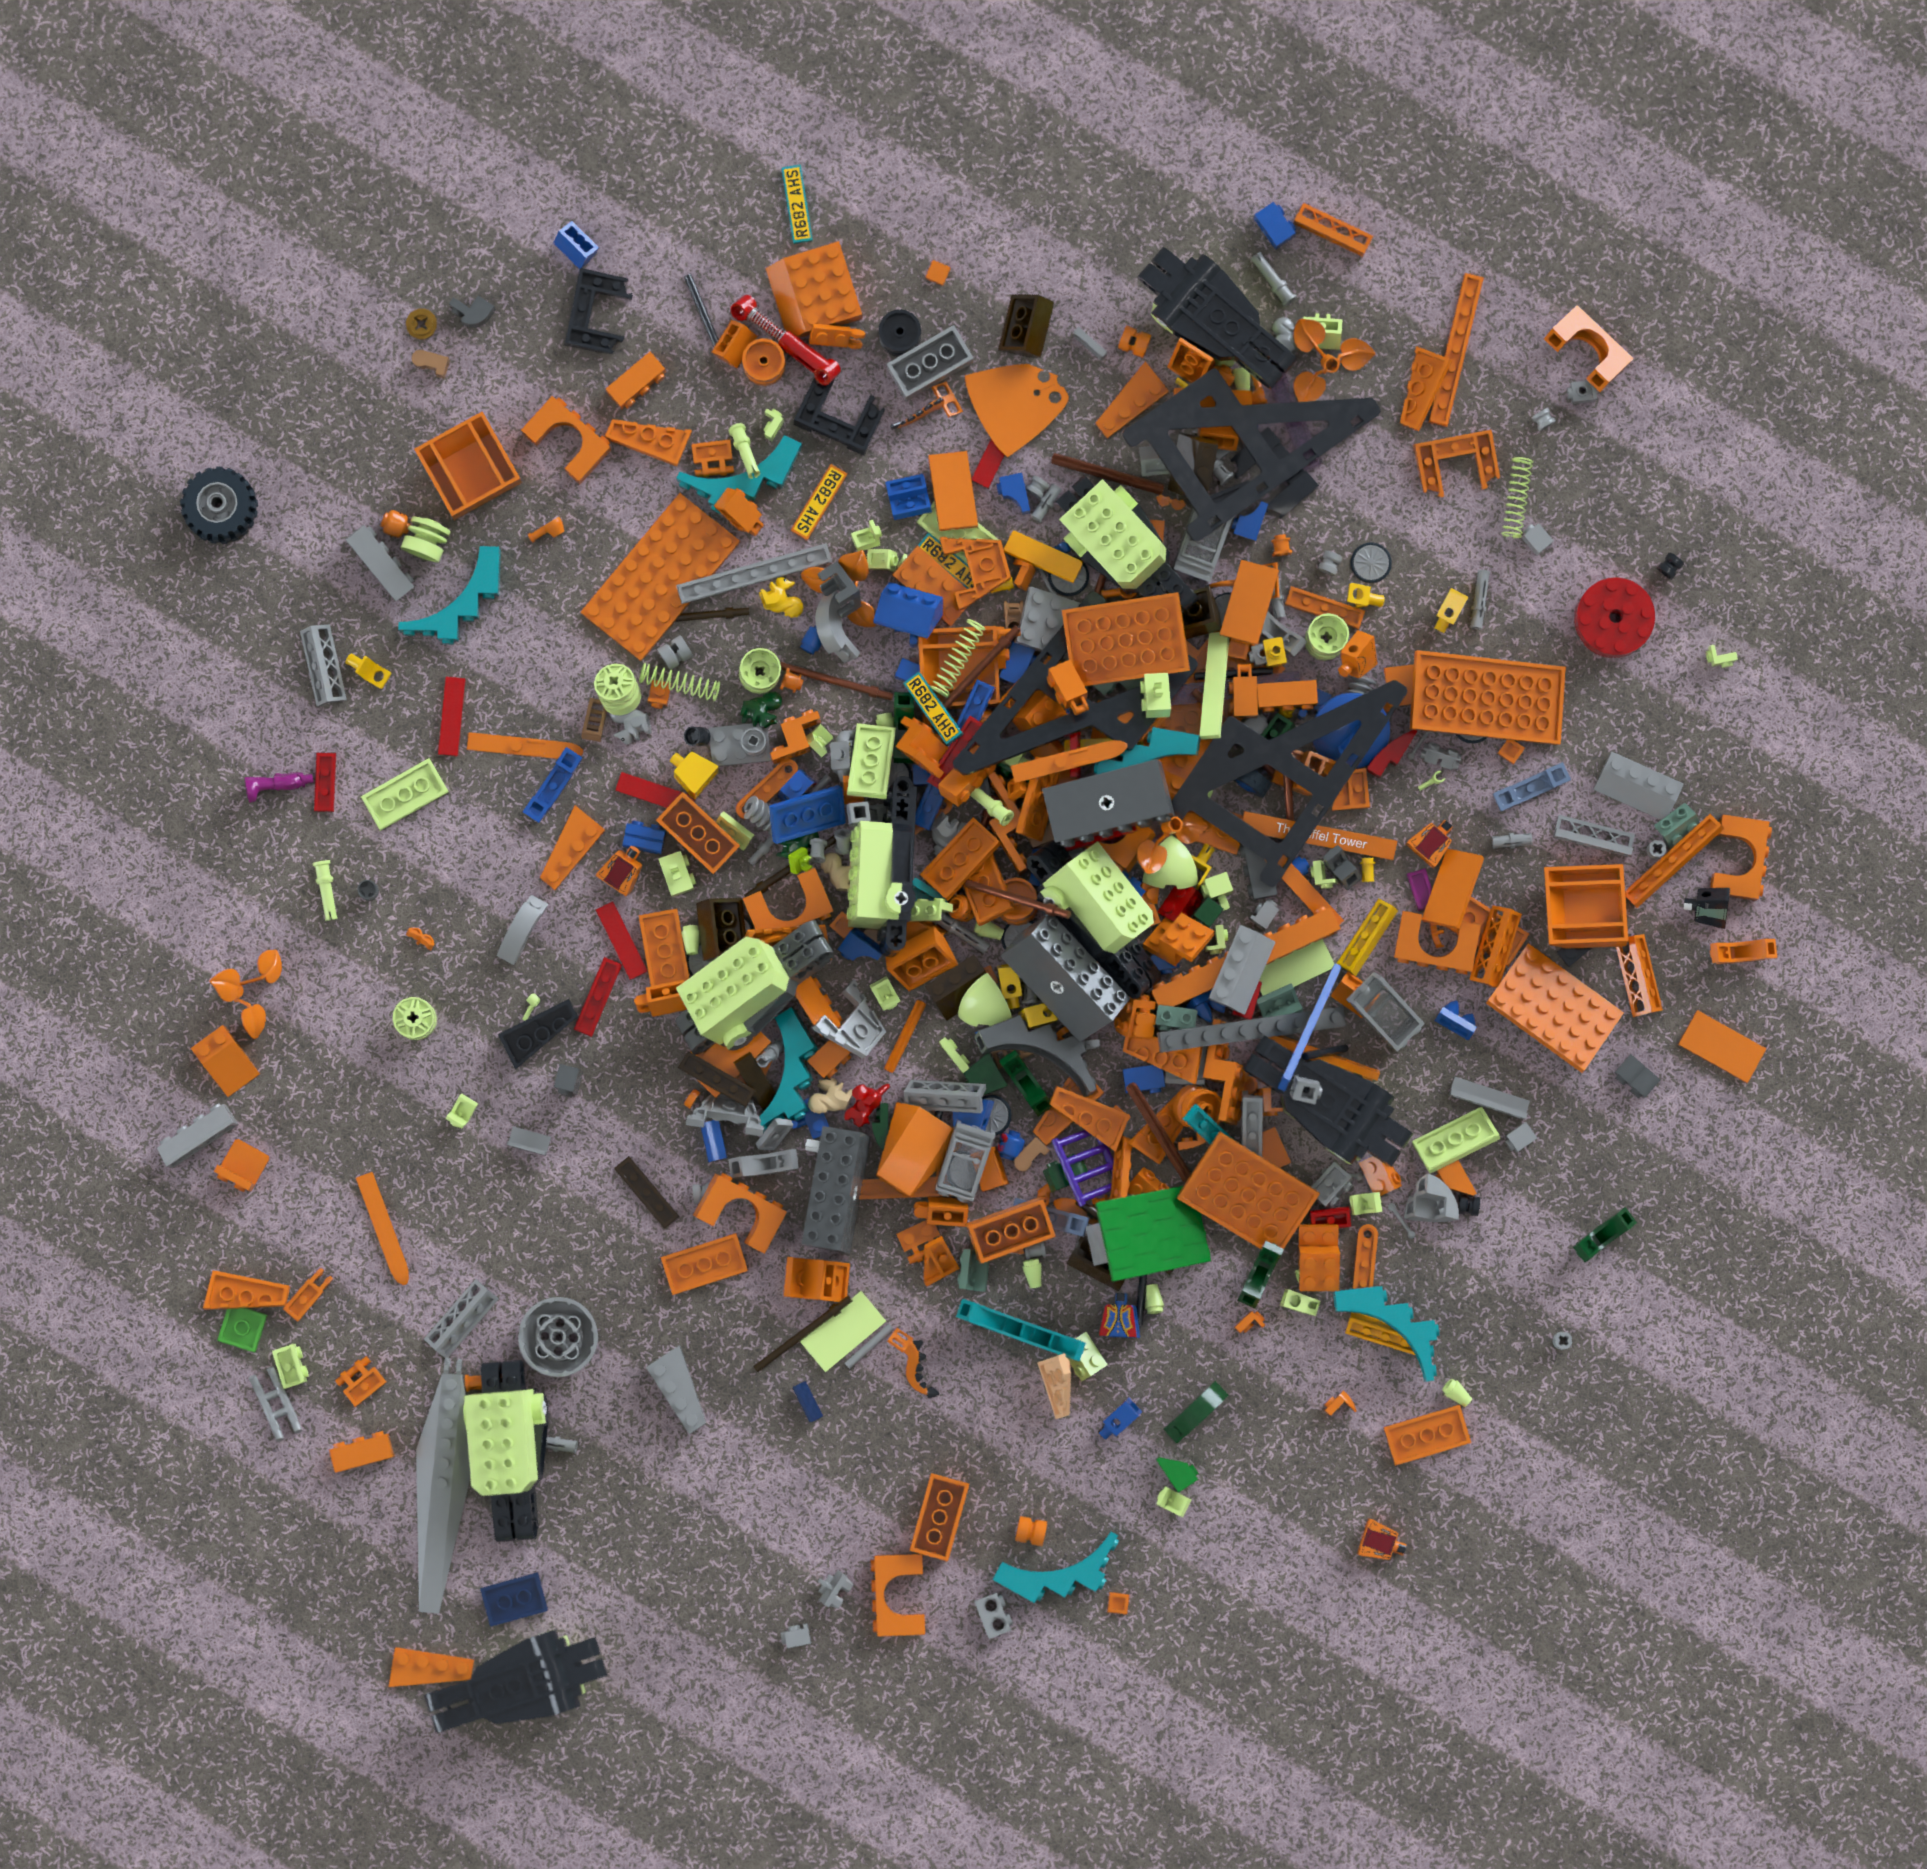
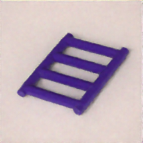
[1051,1130,1114,1207]

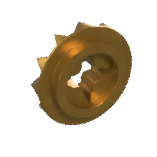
[406,308,437,340]

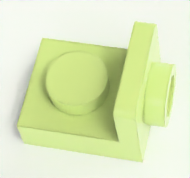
[764,409,784,441]
[867,549,898,572]
[806,724,833,757]

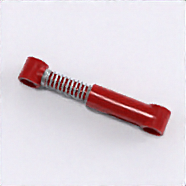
[730,295,841,385]

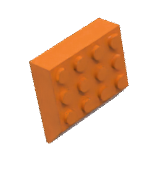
[765,241,863,338]
[414,411,522,520]
[918,626,1000,709]
[1544,864,1628,949]

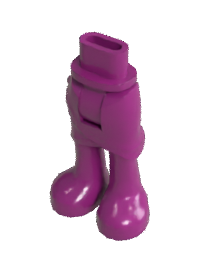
[244,772,314,803]

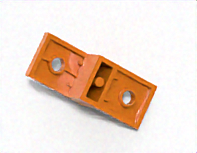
[988,772,1027,875]
[1203,1019,1249,1126]

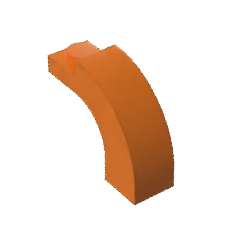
[1710,939,1777,964]

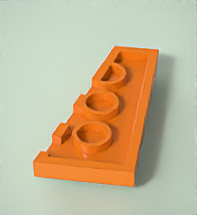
[1095,361,1169,439]
[540,805,605,890]
[1123,1034,1203,1084]
[1049,1086,1130,1152]
[1128,1087,1184,1165]
[389,1647,474,1687]

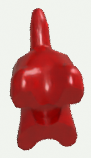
[844,1084,890,1128]

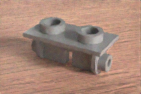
[1420,742,1462,770]

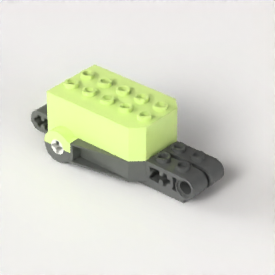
[675,920,834,1055]

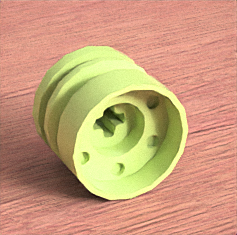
[400,516,451,563]
[1305,613,1349,661]
[739,648,781,694]
[594,664,641,716]
[392,997,437,1040]

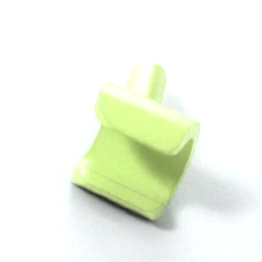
[1418,771,1445,791]
[522,993,540,1020]

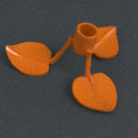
[1293,318,1376,402]
[801,550,877,627]
[1137,812,1208,874]
[209,949,282,1039]

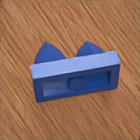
[1185,990,1225,1023]
[1434,1000,1477,1040]

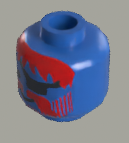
[996,1130,1025,1161]

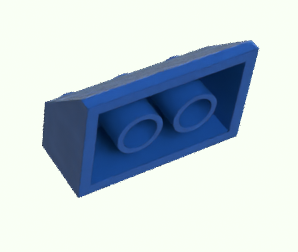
[873,582,943,638]

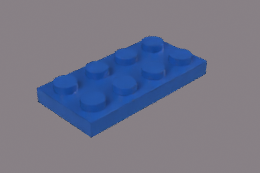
[769,785,846,844]

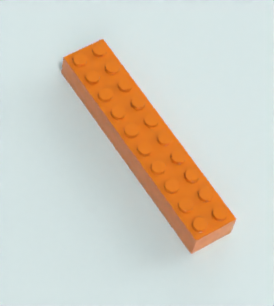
[1150,906,1341,1009]

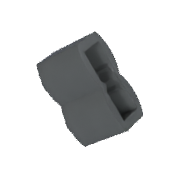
[1614,1054,1660,1099]

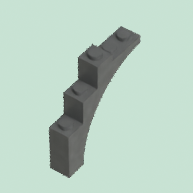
[974,1015,1097,1097]

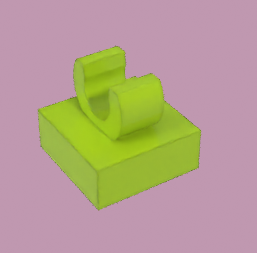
[788,847,812,875]

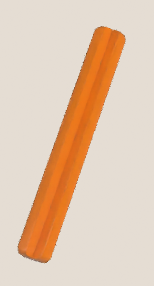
[884,1000,926,1073]

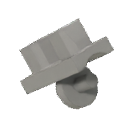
[818,1570,853,1609]

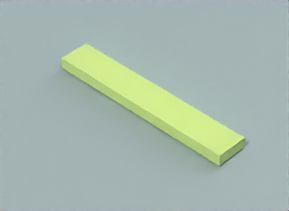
[1200,632,1229,739]

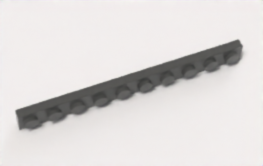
[1157,1006,1346,1052]

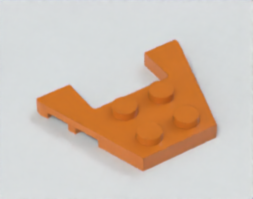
[940,537,1011,611]

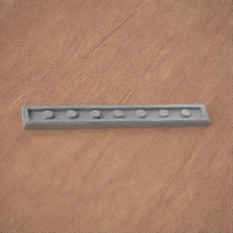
[676,543,832,604]

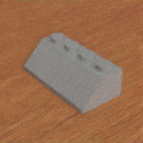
[1593,752,1684,820]
[1208,925,1275,1015]
[157,1103,239,1168]

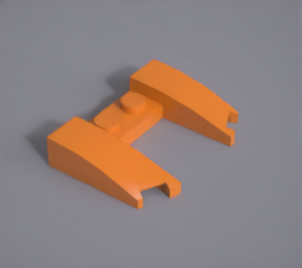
[1413,429,1500,497]

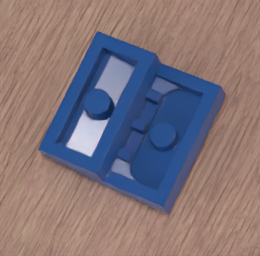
[886,474,932,520]

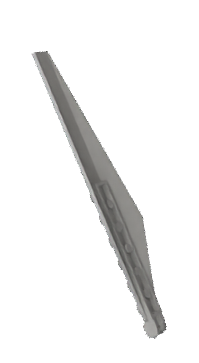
[416,1357,471,1614]

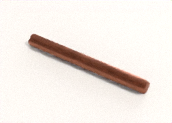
[1051,453,1164,495]
[1126,1082,1192,1182]

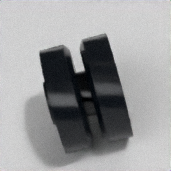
[879,309,921,357]

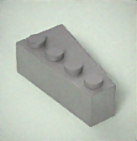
[345,525,414,601]
[646,1345,707,1434]

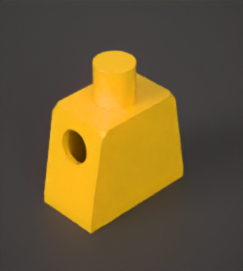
[1434,588,1468,633]
[670,752,719,800]
[997,964,1022,1009]
[1018,1003,1058,1030]

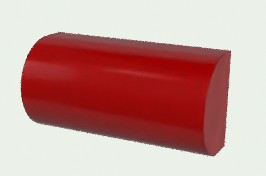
[1309,1206,1351,1228]

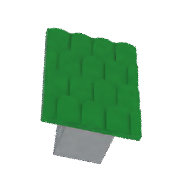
[1086,1186,1211,1282]

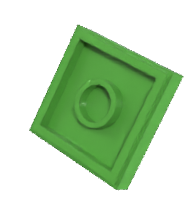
[217,1308,268,1353]

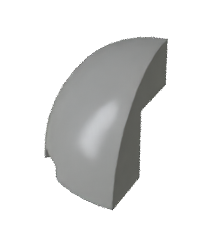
[1404,1174,1459,1222]

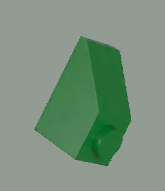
[1156,1457,1199,1493]

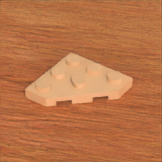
[1037,1353,1071,1419]

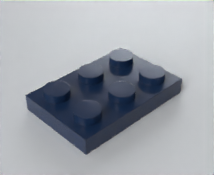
[480,1572,549,1627]

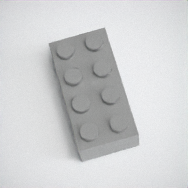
[887,325,974,402]

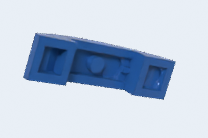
[523,747,583,823]

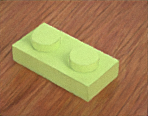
[716,811,754,851]
[939,1037,970,1074]

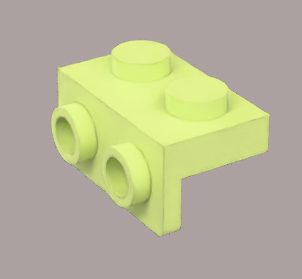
[909,898,953,922]
[1068,1332,1107,1381]
[272,1344,309,1389]

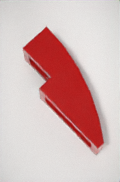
[1366,730,1418,779]

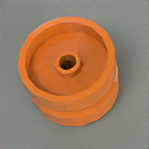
[742,338,786,386]
[1000,877,1038,926]
[1173,1085,1222,1130]

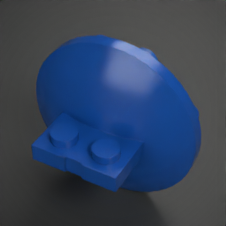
[1313,693,1390,769]

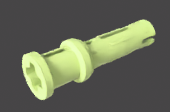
[728,423,760,479]
[970,788,1014,826]
[313,860,338,921]

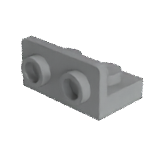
[1312,1162,1354,1209]

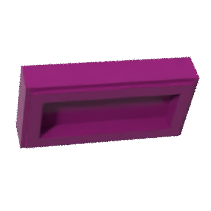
[1406,868,1432,911]

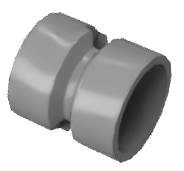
[657,635,693,670]
[741,728,767,757]

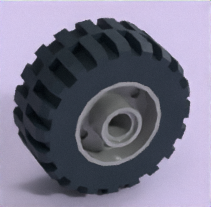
[180,466,258,544]

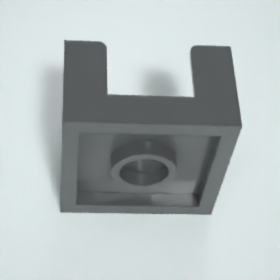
[818,561,862,619]

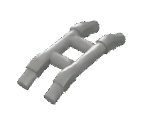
[248,1366,302,1442]

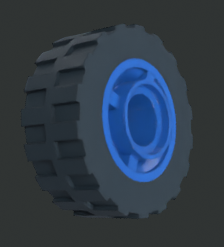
[1233,770,1272,798]

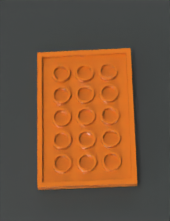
[1062,592,1190,686]
[1486,943,1624,1073]
[1177,1131,1320,1249]

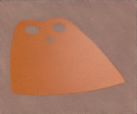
[965,364,1069,457]

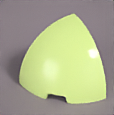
[1142,835,1198,889]
[958,973,1012,1027]

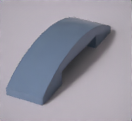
[1493,762,1571,811]
[1013,1198,1089,1237]

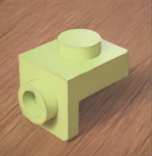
[851,520,882,551]
[1706,645,1738,668]
[1311,860,1338,889]
[1205,925,1228,955]
[869,976,900,1011]
[446,1094,478,1128]
[1349,1192,1382,1215]
[1157,1487,1191,1517]

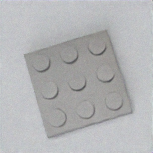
[1014,586,1080,660]

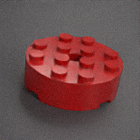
[1574,577,1655,658]

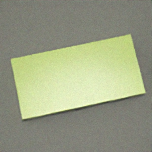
[917,501,999,563]
[847,723,896,799]
[361,758,449,831]
[1259,939,1334,996]
[1412,1106,1500,1174]
[800,1291,886,1372]

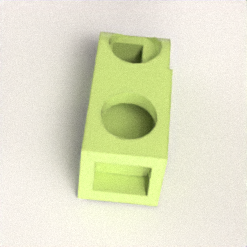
[1280,1289,1321,1316]

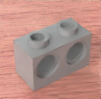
[974,1592,1013,1639]

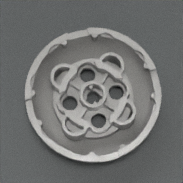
[518,1297,598,1377]

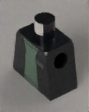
[1683,888,1730,929]

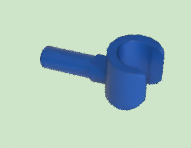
[1052,542,1071,553]

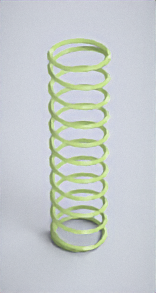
[1501,457,1533,538]
[930,619,986,697]
[639,663,720,702]

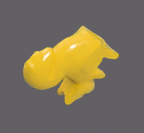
[759,577,804,618]

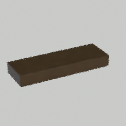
[733,1052,776,1111]

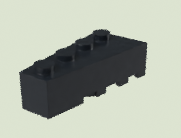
[498,998,578,1070]

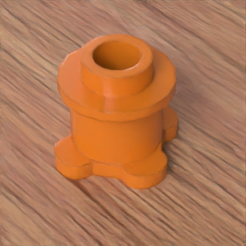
[1271,534,1293,557]
[779,668,804,693]

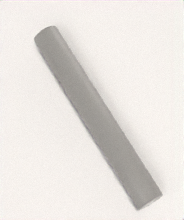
[845,1324,894,1369]

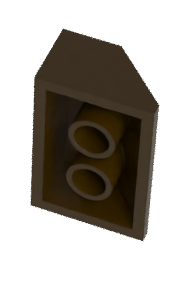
[998,294,1054,358]
[1168,432,1218,497]
[1181,586,1222,640]
[696,898,746,961]
[925,954,986,1021]
[1066,1224,1126,1291]

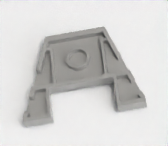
[812,979,886,1059]
[686,1094,764,1137]

